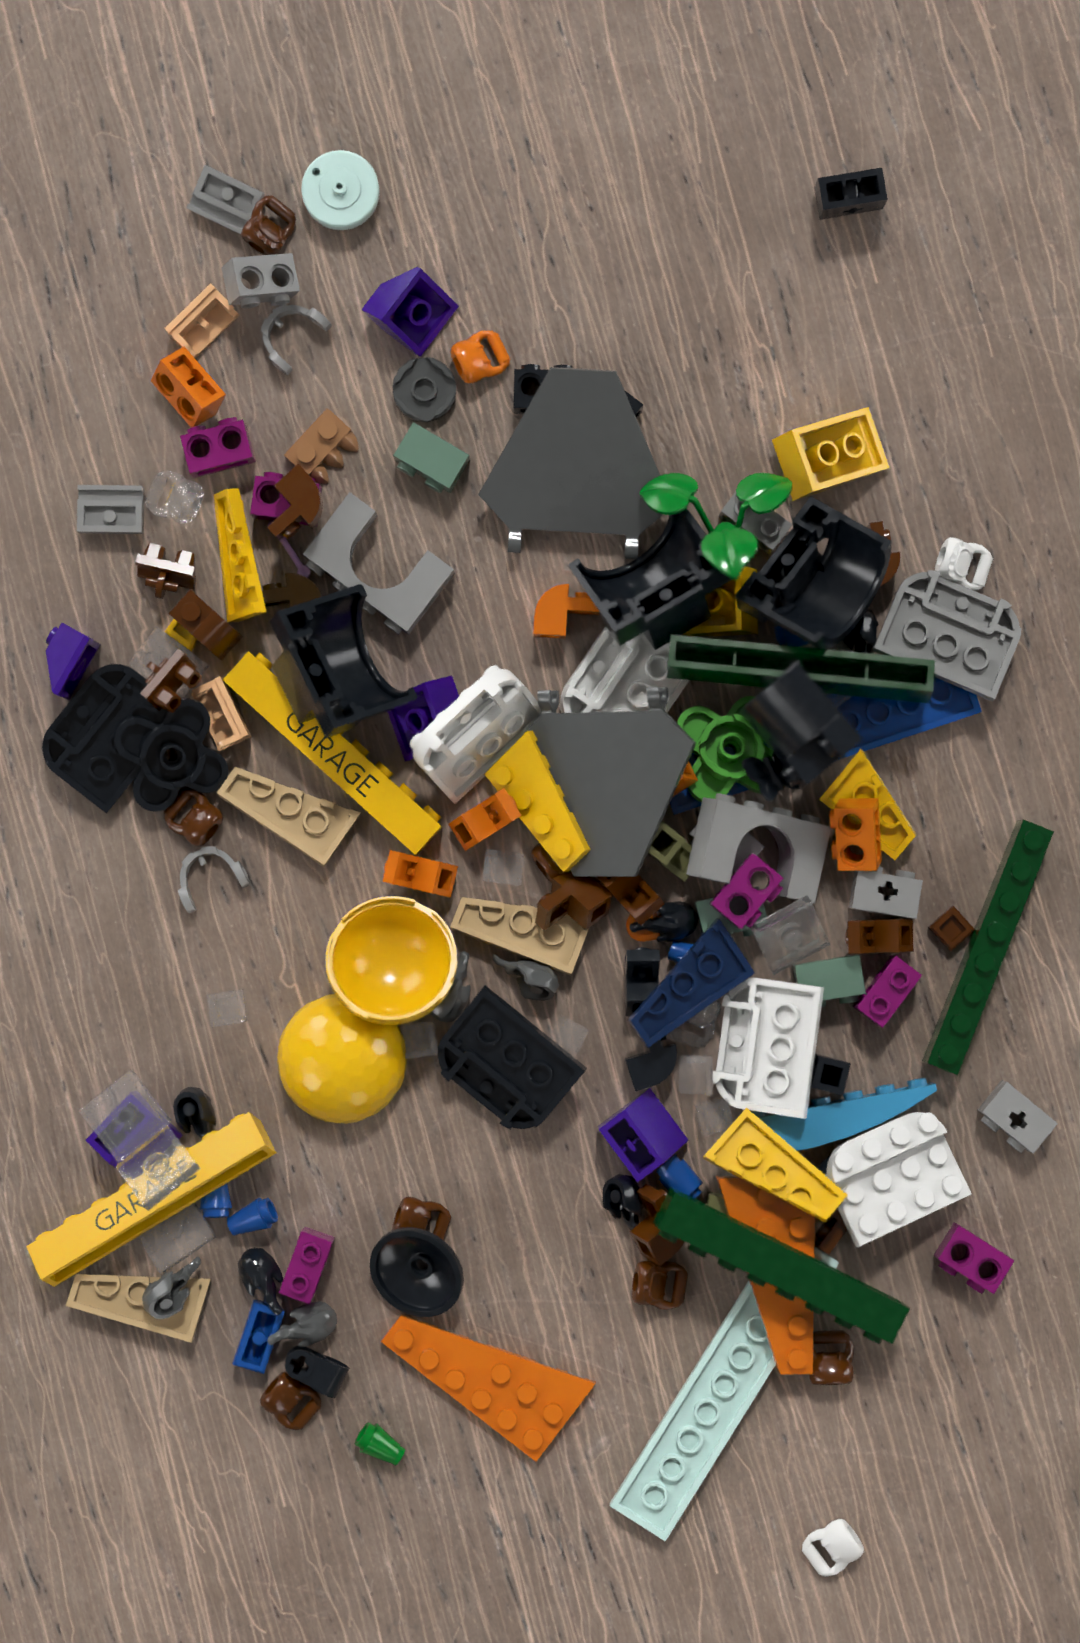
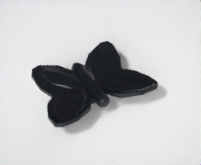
[742,752,803,802]

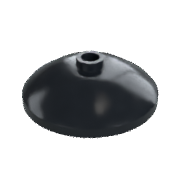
[370,1227,464,1317]

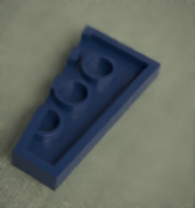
[628,918,755,1048]

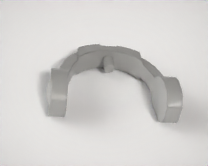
[261,304,332,376]
[178,846,251,914]

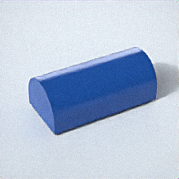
[232,1300,285,1374]

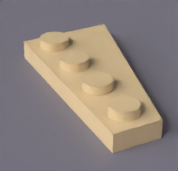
[217,767,361,867]
[450,897,590,976]
[66,1274,212,1343]

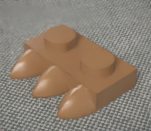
[284,408,359,484]

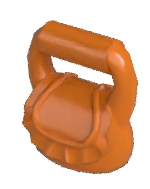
[450,330,511,383]

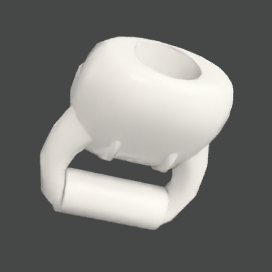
[935,537,993,591]
[802,1519,864,1577]

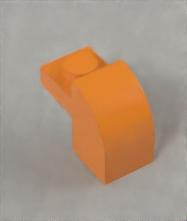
[533,584,600,639]
[448,788,522,851]
[382,850,458,898]

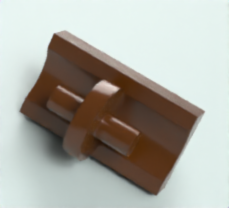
[135,543,196,599]
[140,649,202,713]

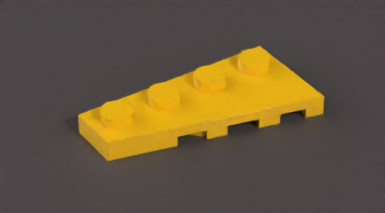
[214,488,266,622]
[484,731,591,872]
[703,1108,848,1222]

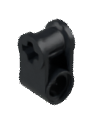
[285,1346,350,1398]

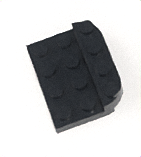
[42,663,167,814]
[437,985,587,1130]

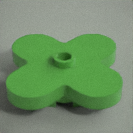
[677,696,773,802]

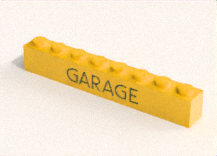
[223,651,442,856]
[26,1112,276,1287]

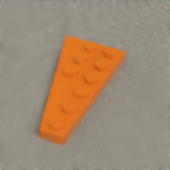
[716,1176,815,1374]
[381,1314,596,1462]

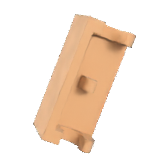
[164,283,239,358]
[191,676,252,752]

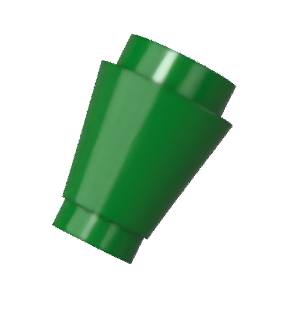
[355,1422,405,1466]

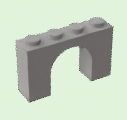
[303,492,455,635]
[686,793,831,903]

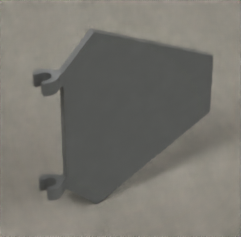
[478,367,663,560]
[527,687,696,877]

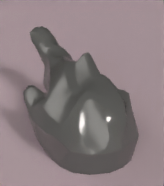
[431,951,471,1022]
[493,954,559,1001]
[142,1257,201,1319]
[268,1301,337,1347]

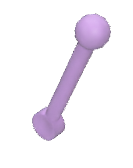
[268,520,310,578]

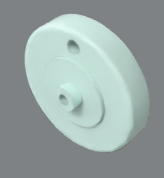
[301,150,380,230]

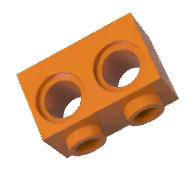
[151,346,226,428]
[829,798,882,871]

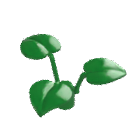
[639,473,792,580]

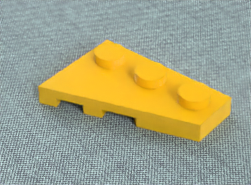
[819,748,916,860]

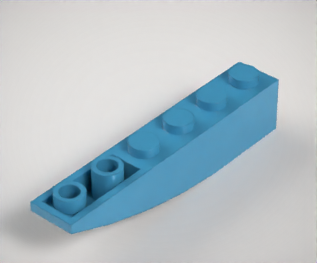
[750,1078,937,1151]

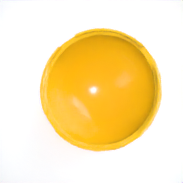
[326,896,457,1025]
[277,994,407,1124]

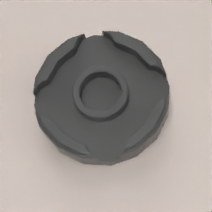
[393,357,457,422]

